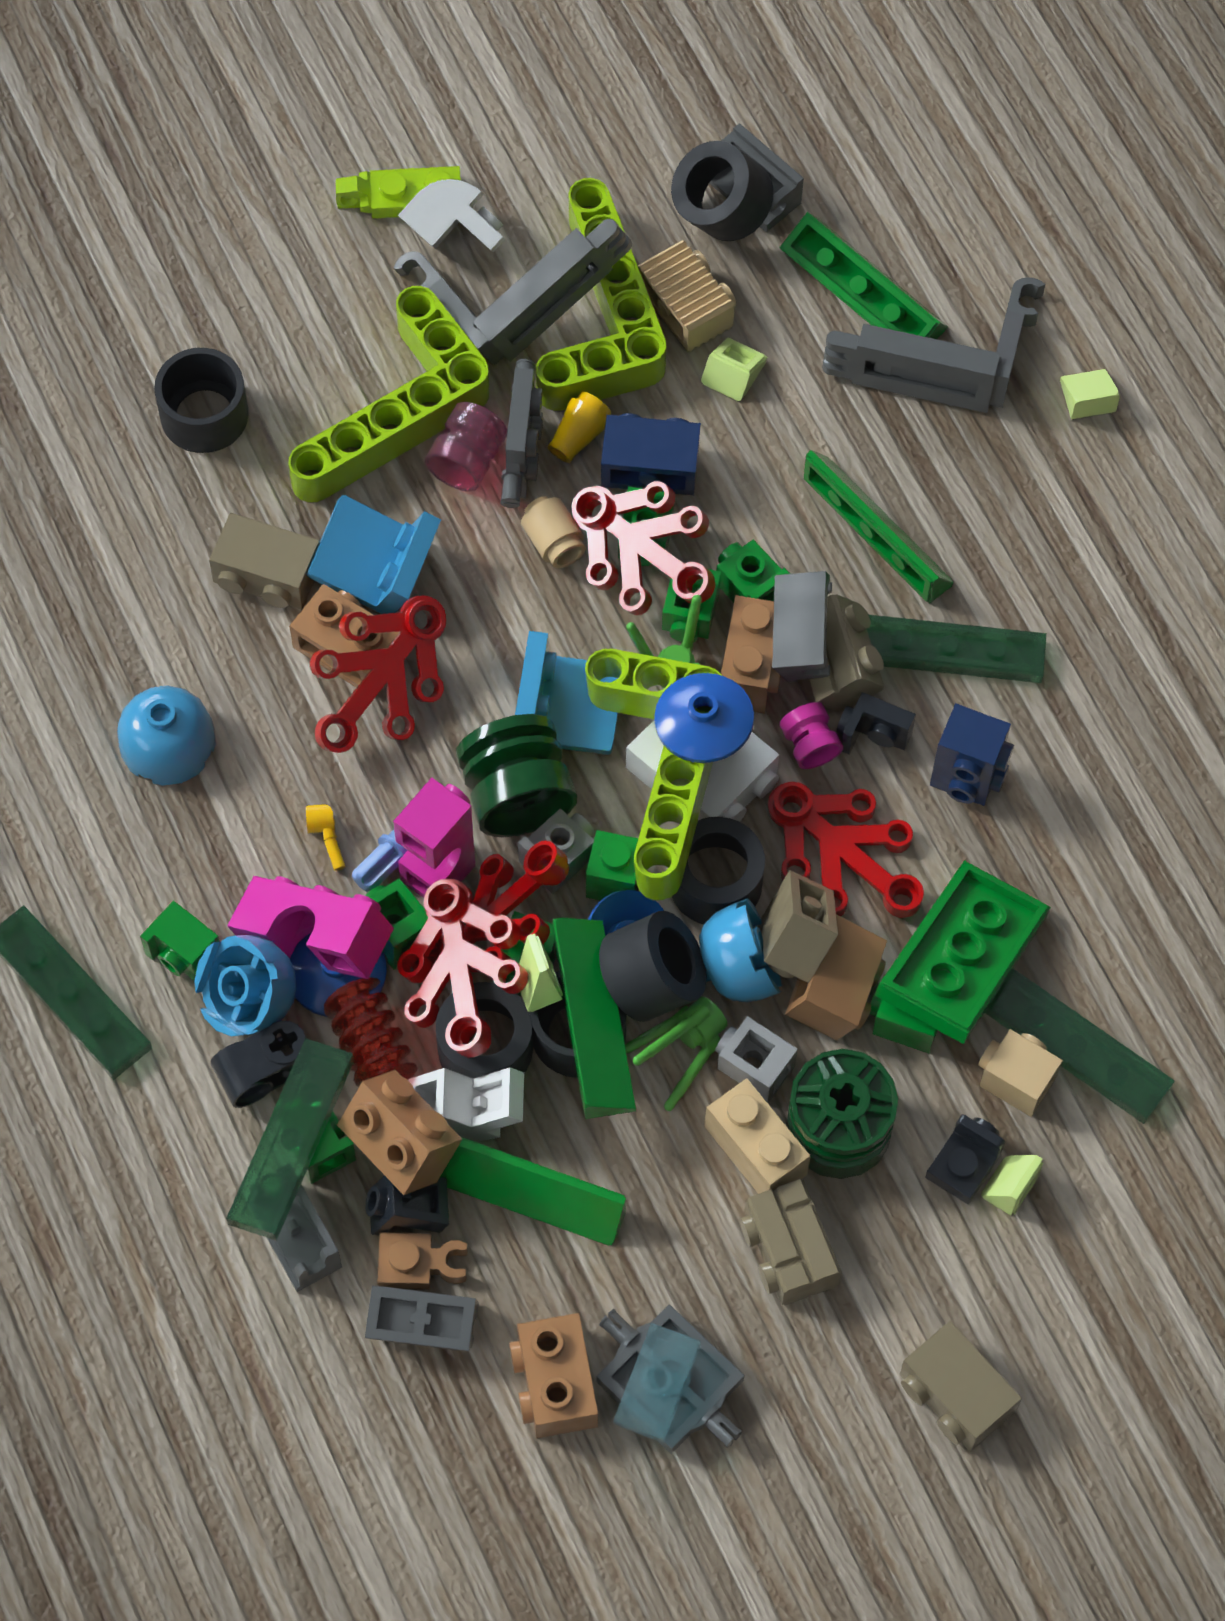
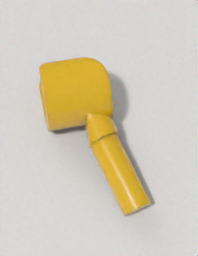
[306,804,346,871]

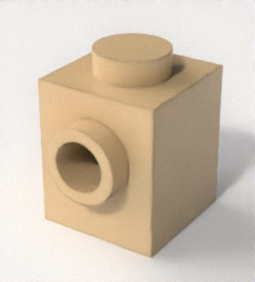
[978,1029,1063,1117]

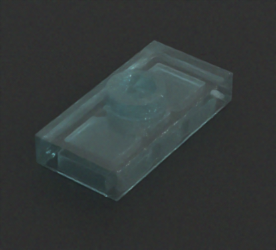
[613,1323,701,1443]

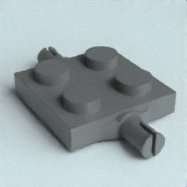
[500,359,543,508]
[596,1304,745,1454]

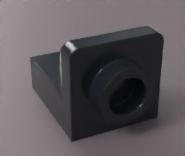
[836,692,916,755]
[925,1114,1005,1205]
[365,1175,449,1236]

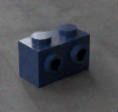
[601,413,701,496]
[930,703,1015,806]

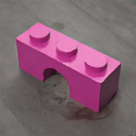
[393,777,476,898]
[227,876,394,979]

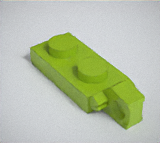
[335,166,461,219]

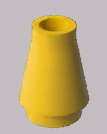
[547,391,611,463]

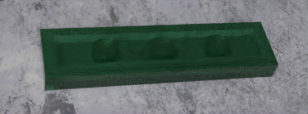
[867,614,1047,683]
[0,905,152,1080]
[985,968,1175,1124]
[226,1038,354,1241]

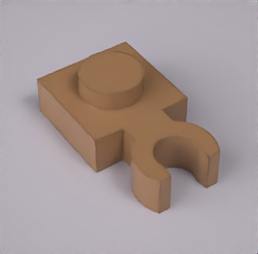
[377,1233,468,1289]

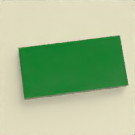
[875,860,1051,1044]

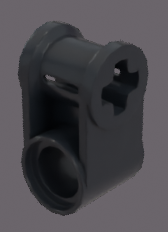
[210,1021,312,1108]

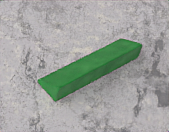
[779,212,948,339]
[804,450,954,603]
[553,917,636,1119]
[440,1137,626,1246]

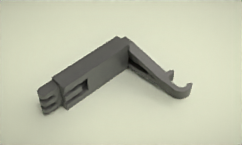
[394,219,632,365]
[822,277,1045,413]

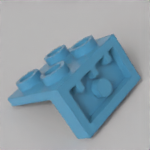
[307,495,441,614]
[515,631,618,755]

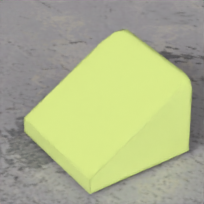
[701,338,768,401]
[1060,369,1120,419]
[519,934,563,1012]
[981,1155,1043,1216]

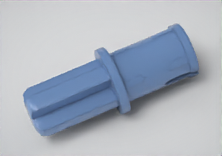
[352,830,407,892]

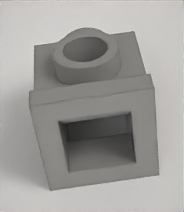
[518,809,595,894]
[715,1016,798,1103]

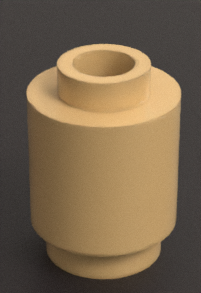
[521,496,586,568]

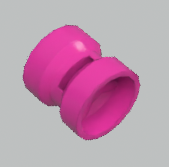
[780,702,843,769]

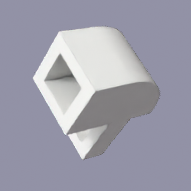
[398,179,505,252]
[408,1067,524,1141]

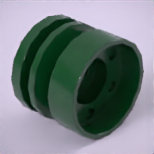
[456,714,577,838]
[786,1049,899,1179]

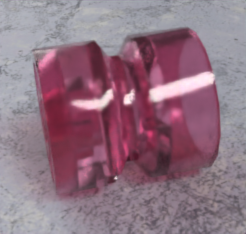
[425,402,508,492]

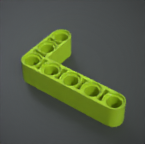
[536,178,666,411]
[288,286,489,502]
[585,649,722,900]

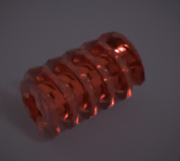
[324,977,419,1088]

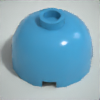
[117,685,216,786]
[699,899,782,1002]
[194,935,297,1037]

